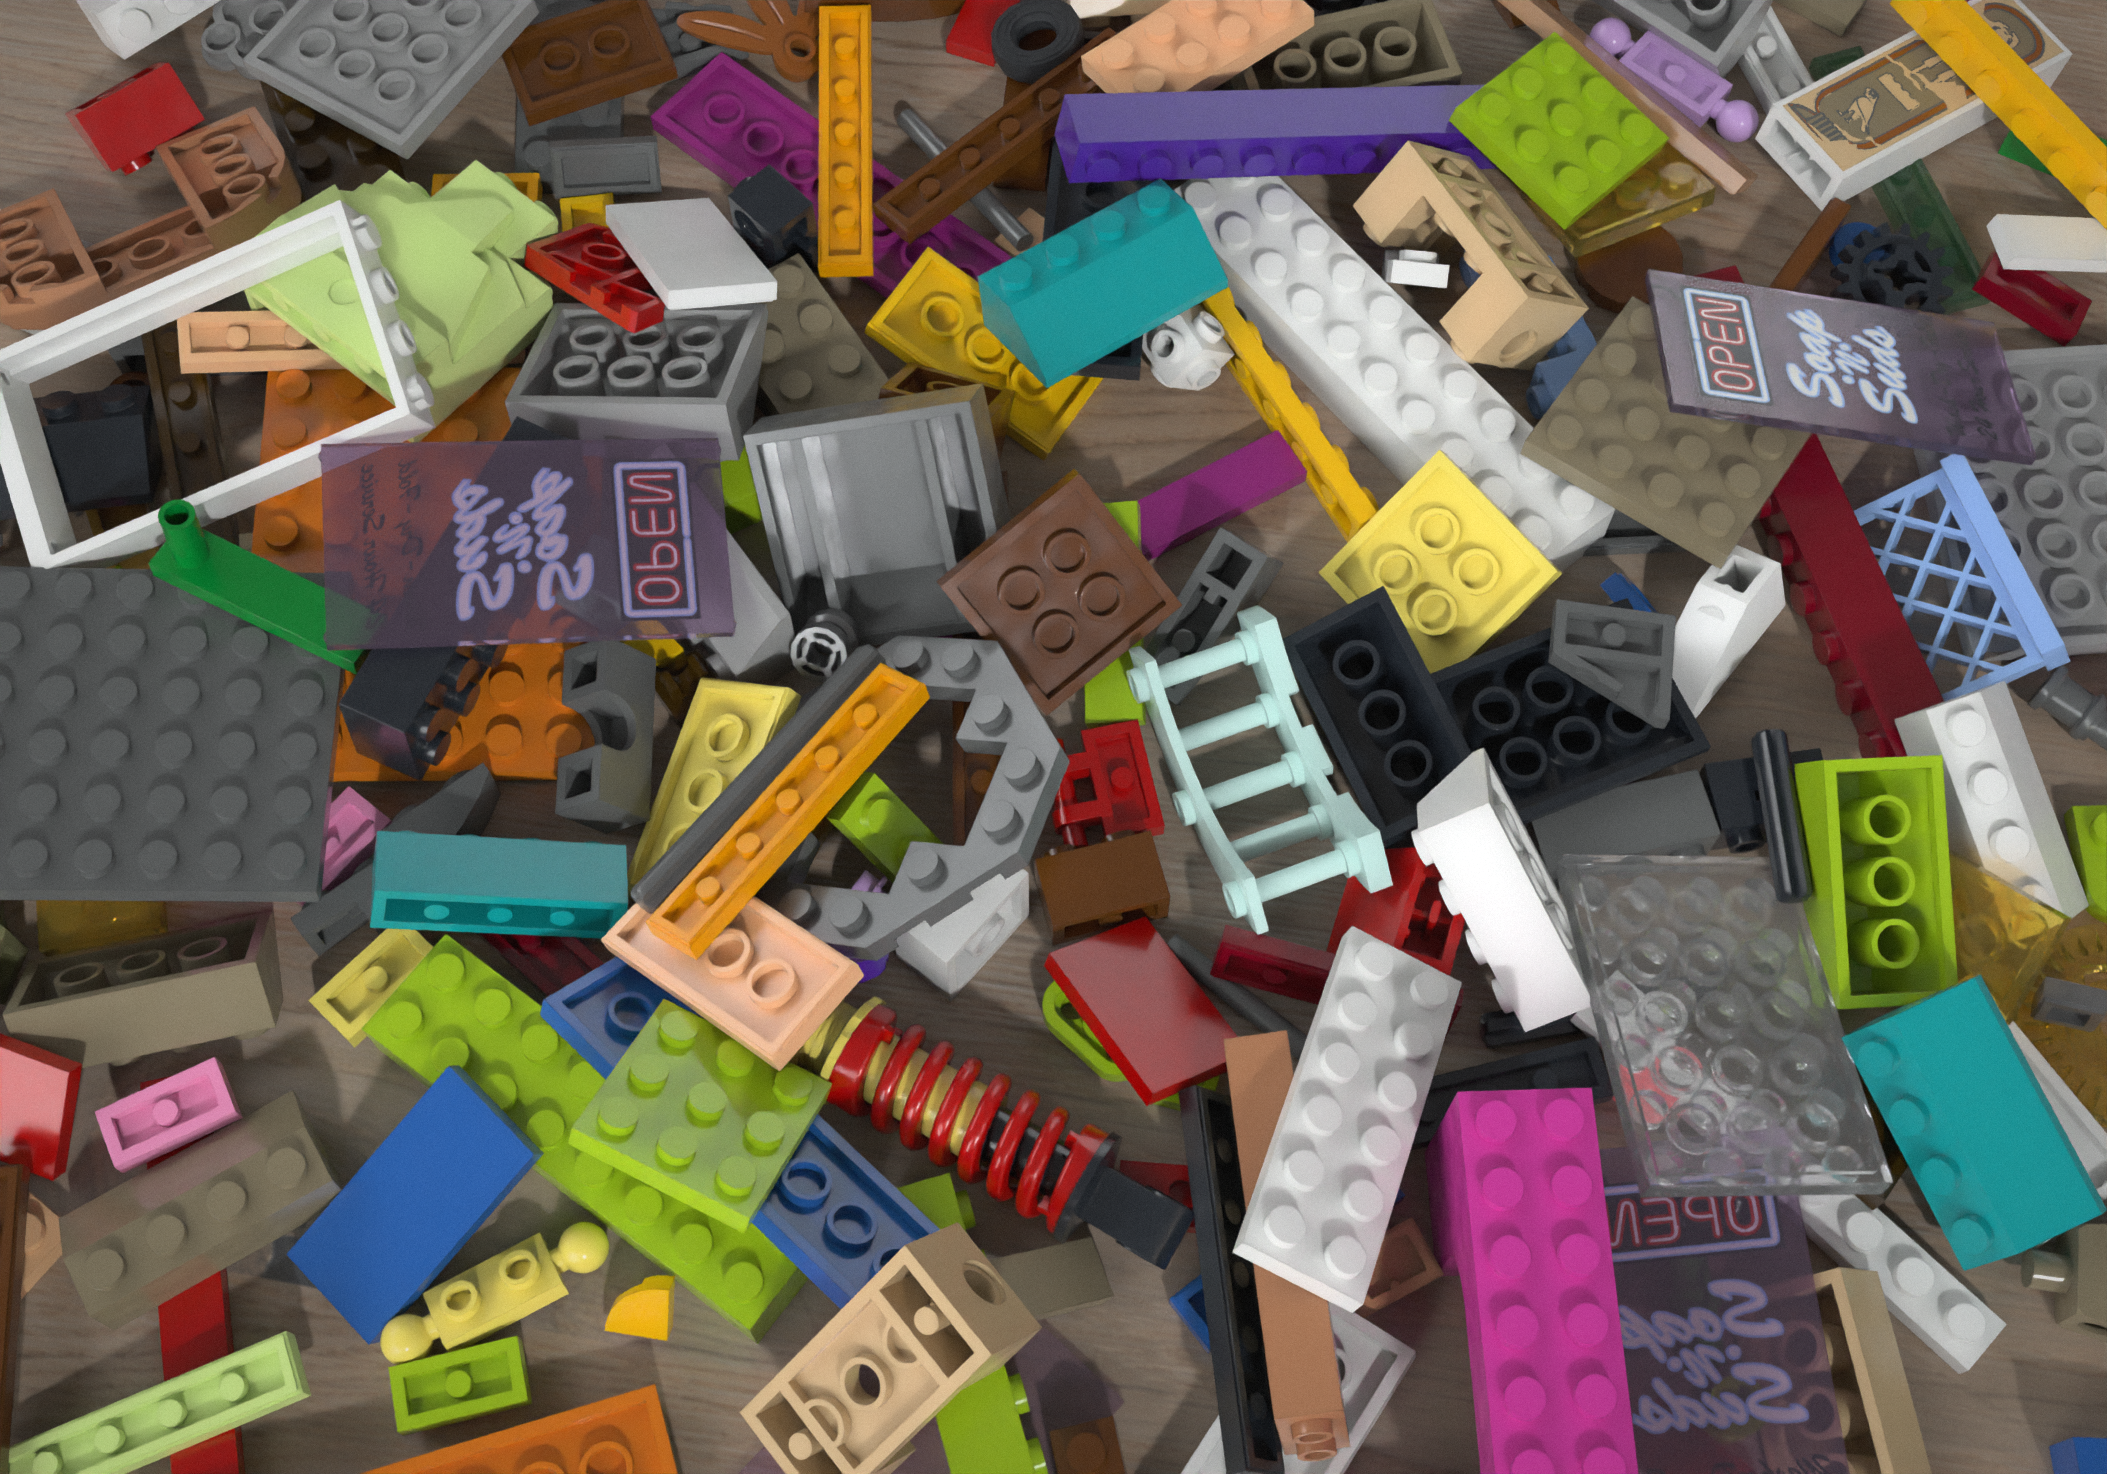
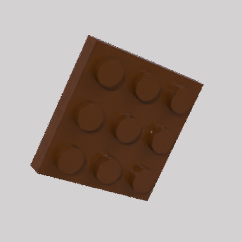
[936,469,1182,716]

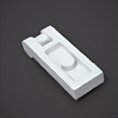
[1381,250,1450,288]

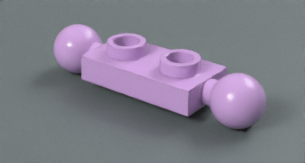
[1590,17,1759,142]

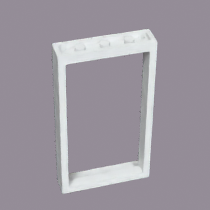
[0,200,436,569]

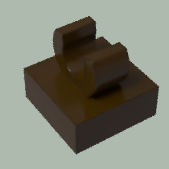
[655,649,717,730]

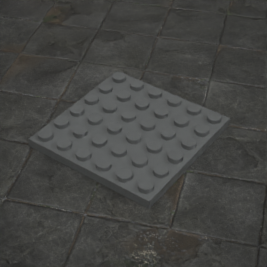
[0,566,354,902]

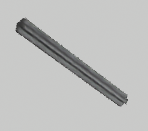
[631,644,886,914]

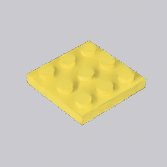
[1318,450,1563,674]

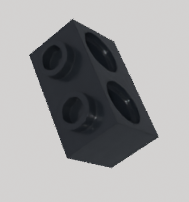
[728,164,818,273]

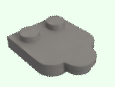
[201,0,298,80]

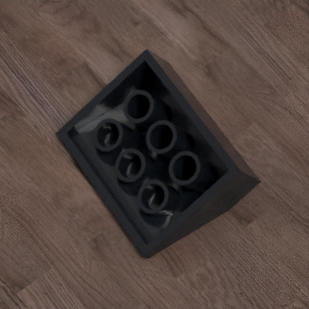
[1430,598,1711,825]

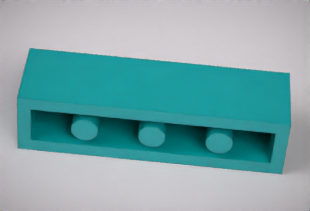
[370,831,628,939]

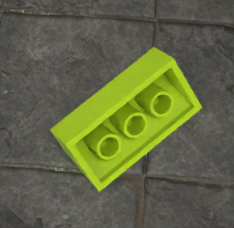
[1794,755,1958,1009]

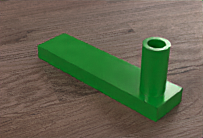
[148,500,388,675]

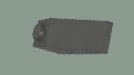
[1145,527,1284,705]

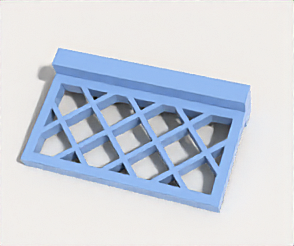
[1854,450,2071,701]

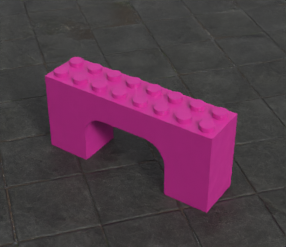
[1425,1088,1639,1474]

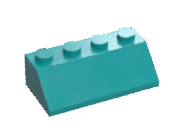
[978,179,1228,388]
[1842,975,2107,1271]

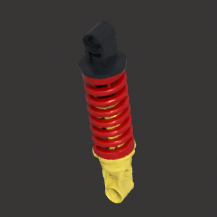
[789,996,1194,1270]

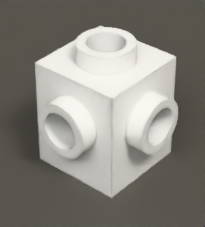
[1142,305,1235,391]

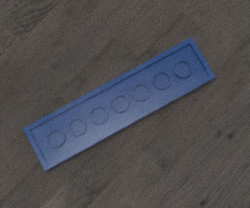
[540,956,940,1309]

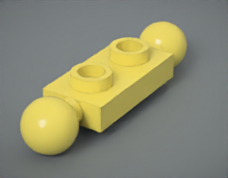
[380,1222,609,1365]

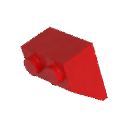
[65,62,205,176]

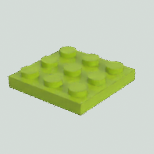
[1448,32,1670,230]
[568,999,832,1234]

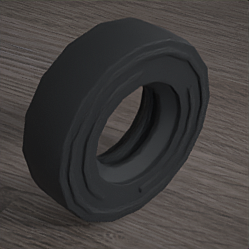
[991,0,1084,84]

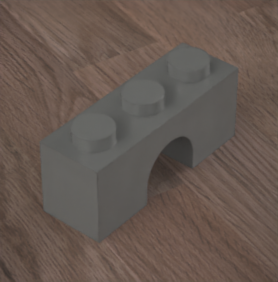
[555,635,656,834]

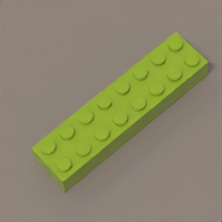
[362,934,809,1344]

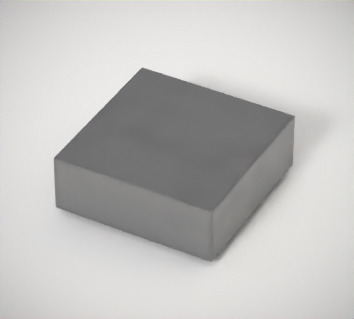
[2030,977,2107,1032]

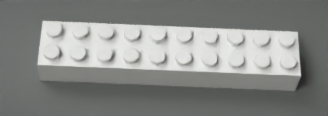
[1174,176,1615,572]

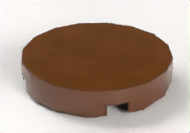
[1574,215,1683,314]

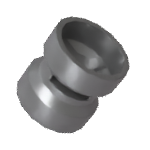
[790,608,861,682]

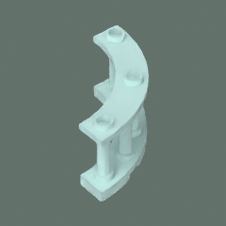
[1127,605,1393,935]

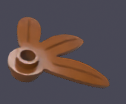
[676,0,819,82]

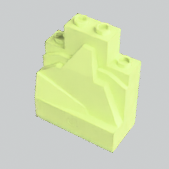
[244,160,559,445]

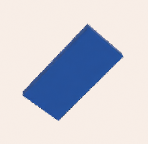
[286,1065,544,1345]

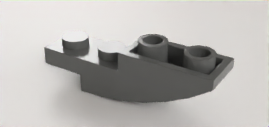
[290,763,501,956]

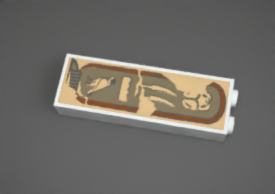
[1755,0,2072,211]

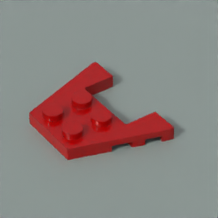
[524,222,665,333]

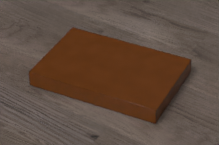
[501,0,678,127]

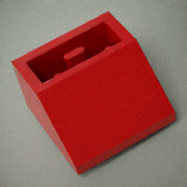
[1326,847,1465,976]

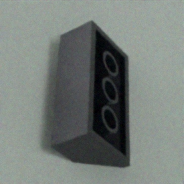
[0,384,164,520]
[1282,586,1471,849]

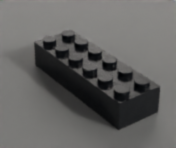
[338,416,591,781]

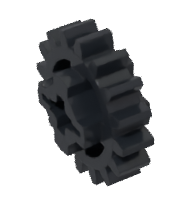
[1830,222,1954,343]

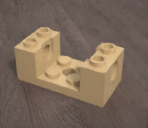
[1353,141,1589,371]
[739,1222,1042,1474]

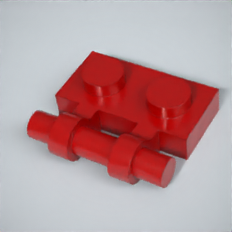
[1051,719,1165,849]

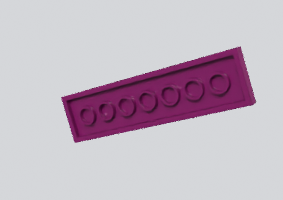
[650,52,1013,299]

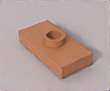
[1354,1217,1444,1318]

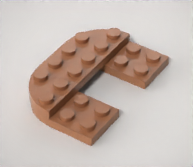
[0,106,302,330]

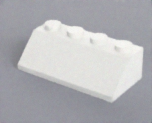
[1894,681,2089,945]
[1411,748,1595,1032]

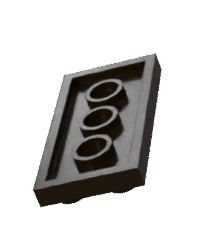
[260,81,408,204]

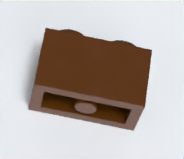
[1034,830,1171,946]

